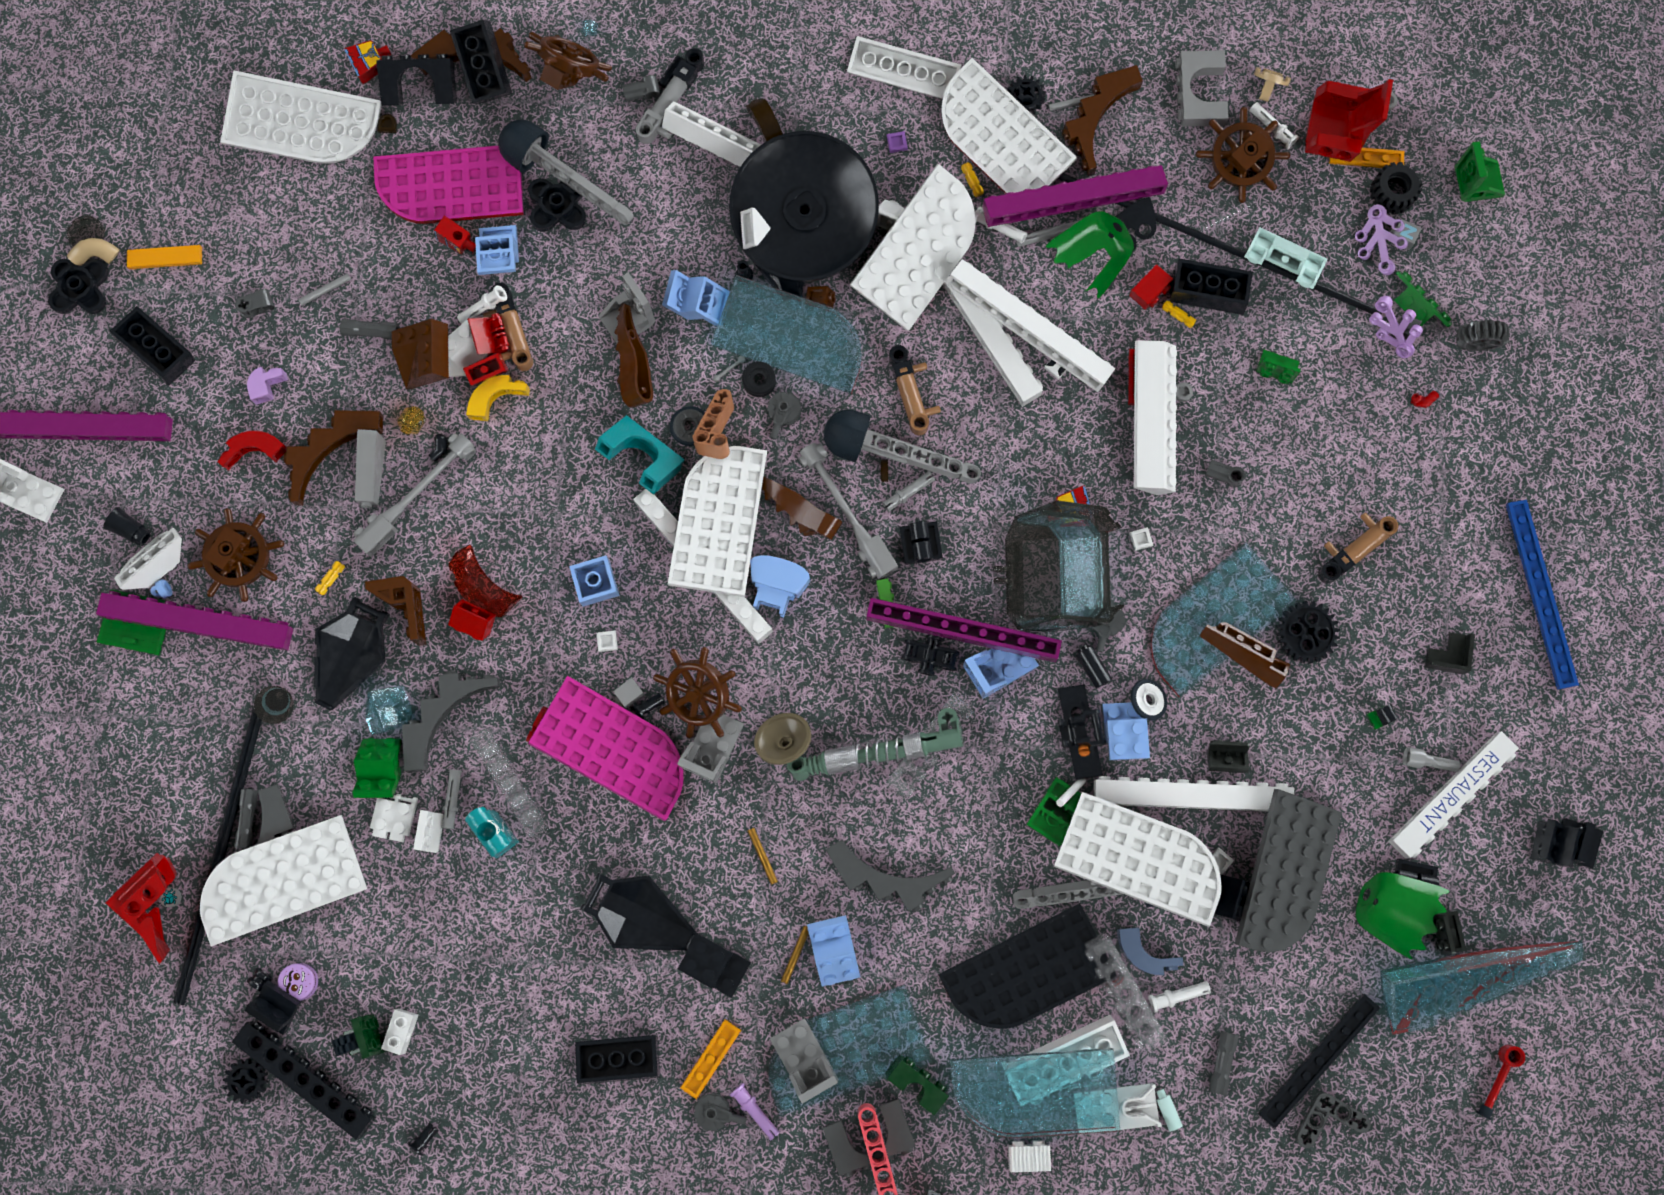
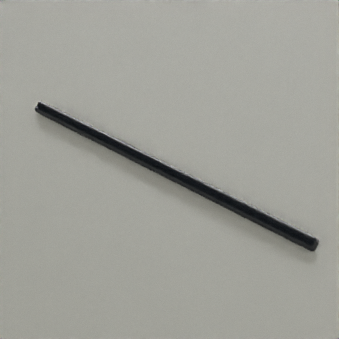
[173,697,265,1005]

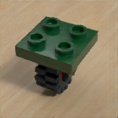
[331,1014,385,1059]

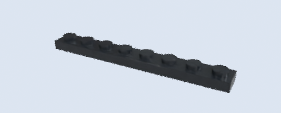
[1258,994,1380,1129]

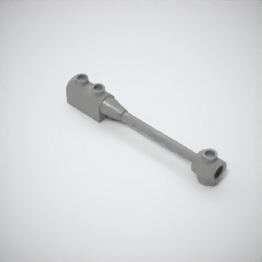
[353,433,476,557]
[798,443,898,580]

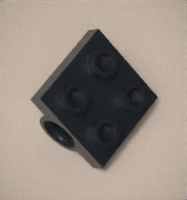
[899,521,943,565]
[1394,859,1439,886]

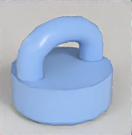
[150,579,173,599]

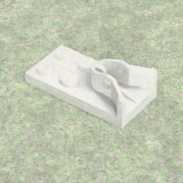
[1073,1083,1162,1135]

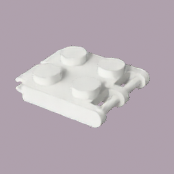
[370,794,418,842]

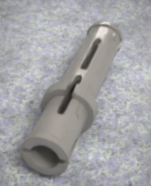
[882,471,935,512]
[441,769,462,829]

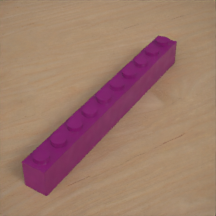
[982,165,1168,227]
[0,410,173,441]
[96,591,293,651]
[866,598,1062,663]

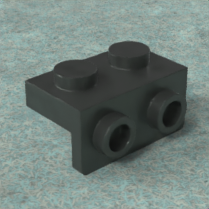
[1207,740,1250,773]

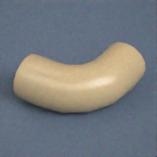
[67,238,120,266]

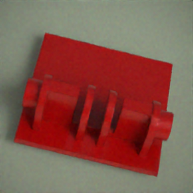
[467,313,510,355]

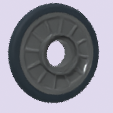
[670,406,705,446]

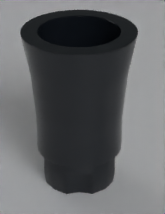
[103,507,151,546]

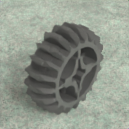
[1456,320,1510,351]

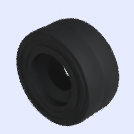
[742,361,776,397]

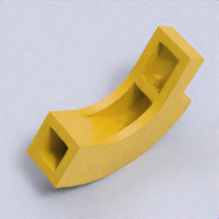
[466,375,530,421]

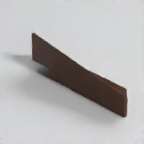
[1200,622,1290,688]

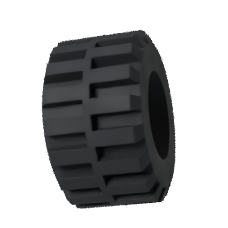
[1370,162,1423,214]

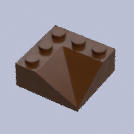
[392,318,449,389]

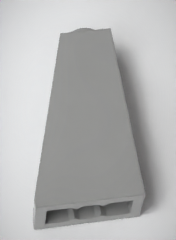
[355,429,386,508]

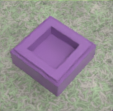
[886,131,908,153]

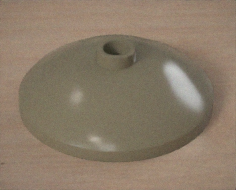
[754,713,811,765]

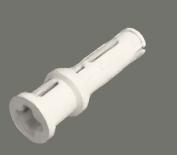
[1249,102,1299,150]
[975,206,1027,244]
[457,286,507,324]
[1148,981,1211,1013]

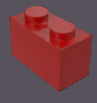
[1129,264,1173,310]
[463,353,509,386]
[448,599,496,641]

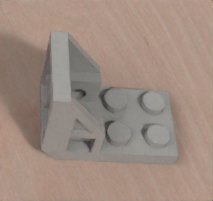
[598,272,655,344]
[677,709,744,784]
[770,1018,839,1104]

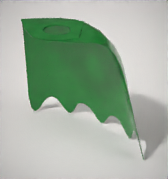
[1046,211,1134,299]
[1356,872,1449,960]

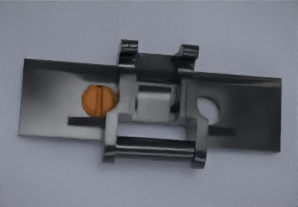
[1057,684,1107,780]

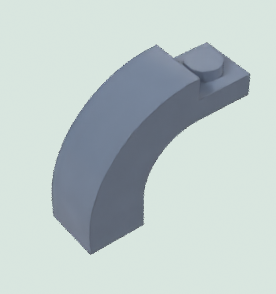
[1117,928,1184,975]

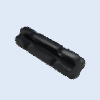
[659,55,684,88]

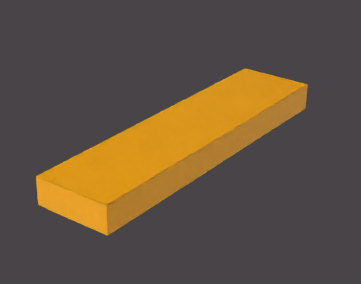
[1329,148,1405,168]
[127,245,202,269]
[680,1019,741,1100]

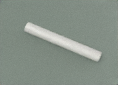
[1056,779,1086,807]

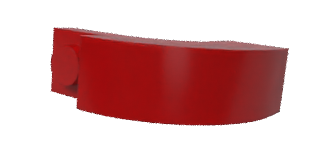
[217,431,287,471]

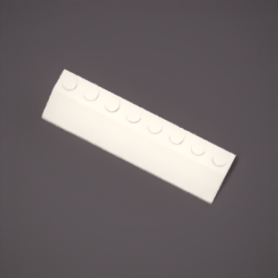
[1134,340,1177,495]

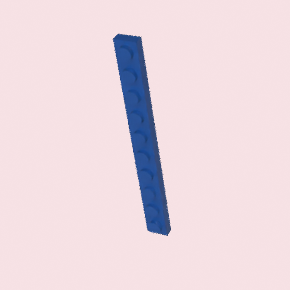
[1506,499,1579,690]

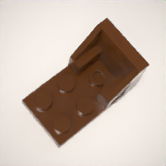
[365,576,427,646]

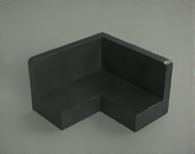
[1425,633,1475,674]

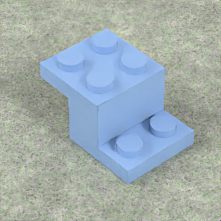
[475,225,519,275]
[662,270,730,326]
[1102,702,1150,760]
[807,915,860,987]

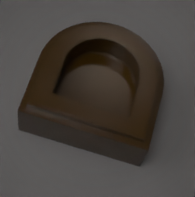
[377,114,397,133]
[881,459,888,482]

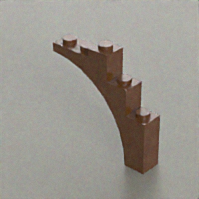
[411,28,532,82]
[1062,65,1143,176]
[283,410,384,506]

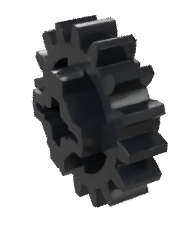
[1007,75,1046,114]
[223,1058,269,1104]

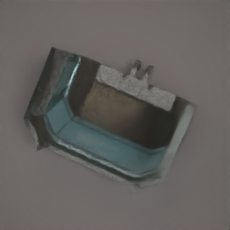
[993,501,1125,633]

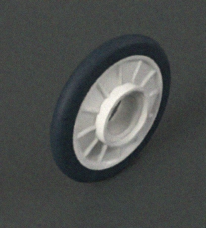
[1131,679,1167,721]

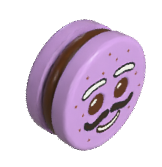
[277,963,318,1001]

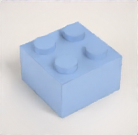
[569,556,620,607]

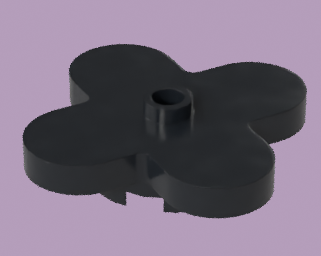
[528,178,586,232]
[48,259,109,314]

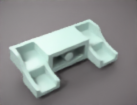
[1245,227,1327,289]

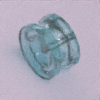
[581,20,598,36]

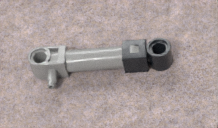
[636,48,704,144]

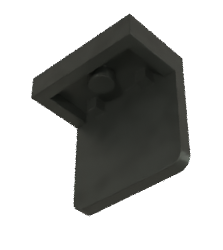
[1433,911,1467,955]

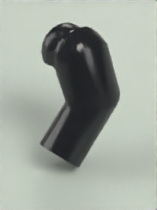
[429,434,447,462]

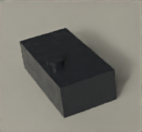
[450,20,513,104]
[1170,258,1253,315]
[109,306,195,386]
[575,1035,660,1085]

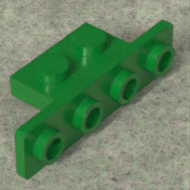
[1394,271,1452,327]

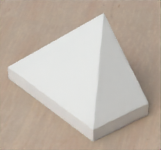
[740,208,771,249]

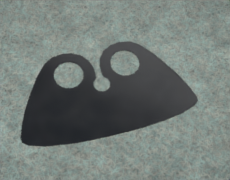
[1108,197,1156,251]

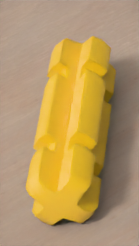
[961,162,984,197]
[1162,300,1196,328]
[315,561,345,595]

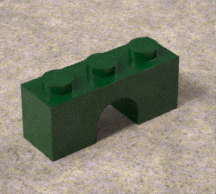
[885,1054,949,1115]

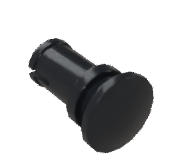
[735,260,753,284]
[633,693,665,719]
[407,1122,439,1156]

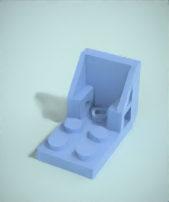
[963,649,1039,699]

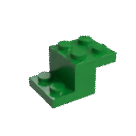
[353,738,402,798]
[1026,777,1082,847]

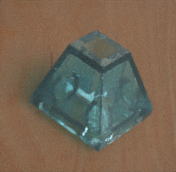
[366,685,416,735]

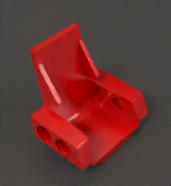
[1305,79,1394,162]
[105,853,177,964]

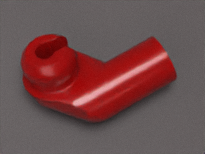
[1411,390,1440,408]

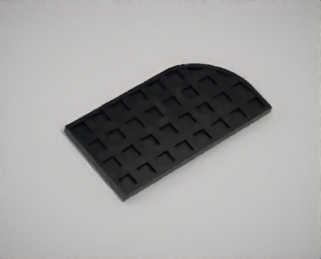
[938,903,1117,1029]

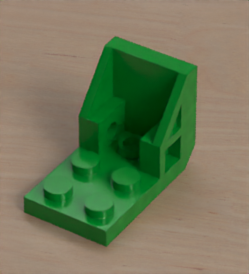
[1454,141,1505,202]

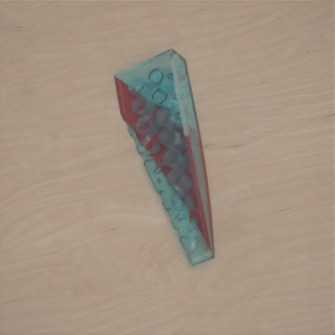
[1380,941,1583,1035]

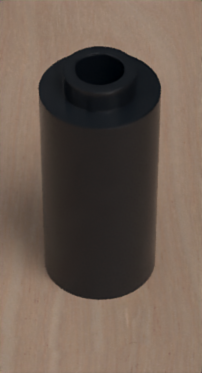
[1076,645,1112,689]

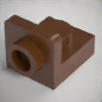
[805,286,836,310]

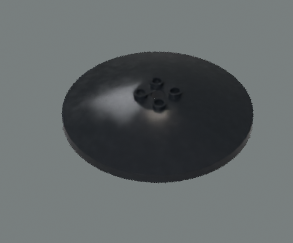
[729,131,879,282]

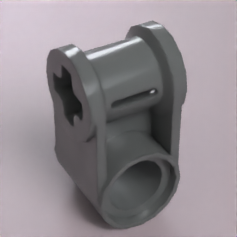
[235,289,275,318]

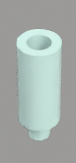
[1156,1089,1183,1131]

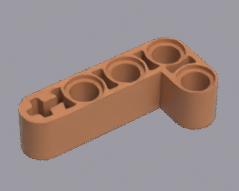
[693,389,734,459]

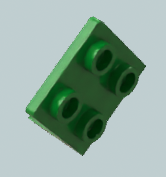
[1256,350,1301,384]

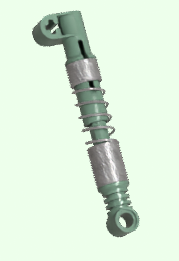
[787,708,964,781]

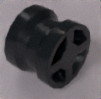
[247,967,273,992]

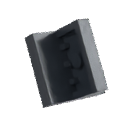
[1561,818,1604,869]
[1530,819,1581,868]
[245,980,301,1035]

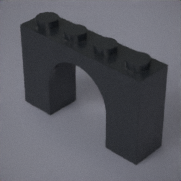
[376,54,457,106]

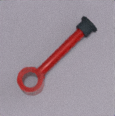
[1476,1044,1525,1120]

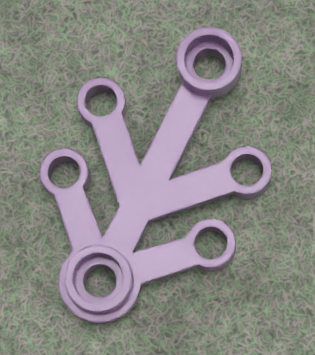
[1355,205,1408,275]
[1369,296,1423,358]

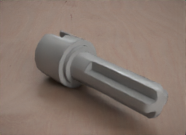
[1403,747,1460,772]

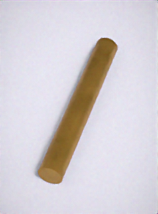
[747,828,778,885]
[781,926,809,984]

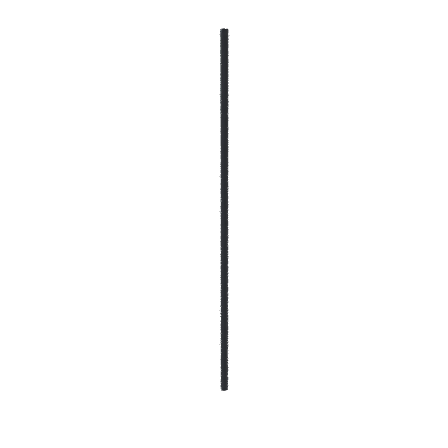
[1057,173,1382,314]

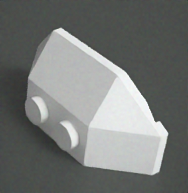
[448,315,490,377]
[114,528,182,590]

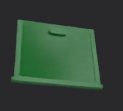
[96,589,167,656]

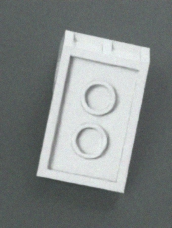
[0,459,65,523]

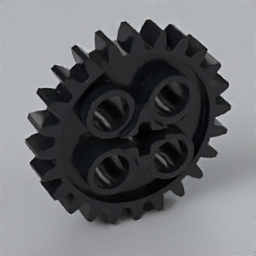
[1276,601,1340,664]

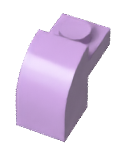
[247,367,288,405]

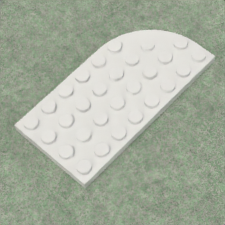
[220,71,381,164]

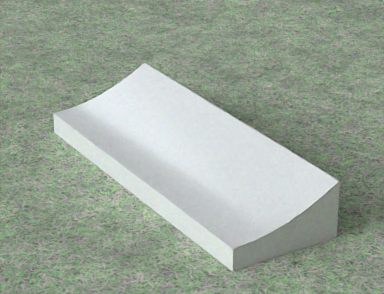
[847,36,962,99]
[1002,1015,1130,1107]

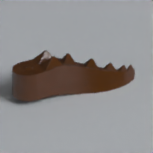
[614,303,653,408]
[761,476,843,540]

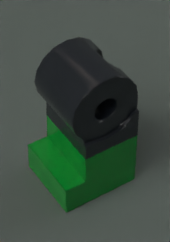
[1366,704,1399,730]

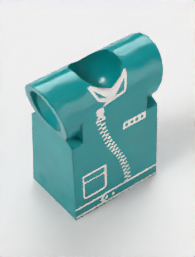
[465,807,519,859]

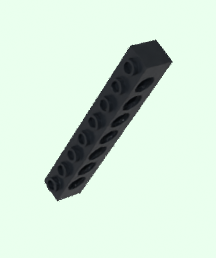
[232,1021,376,1140]

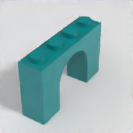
[595,415,685,495]

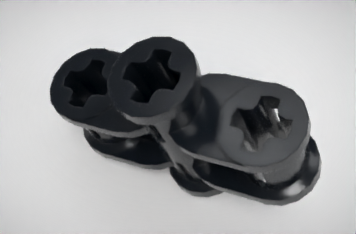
[901,634,960,676]

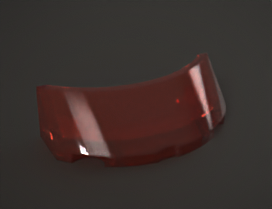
[448,544,523,617]

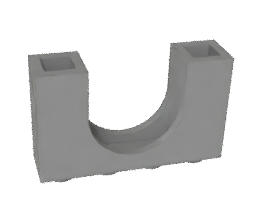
[1175,50,1229,127]

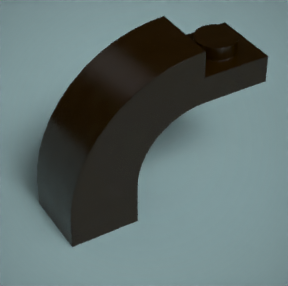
[746,99,783,143]

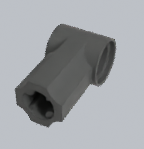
[622,75,660,102]
[1205,459,1246,488]

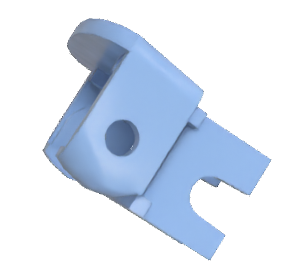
[750,555,810,618]

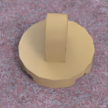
[1254,67,1291,102]

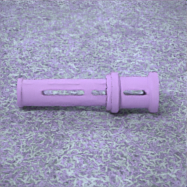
[730,1083,780,1141]

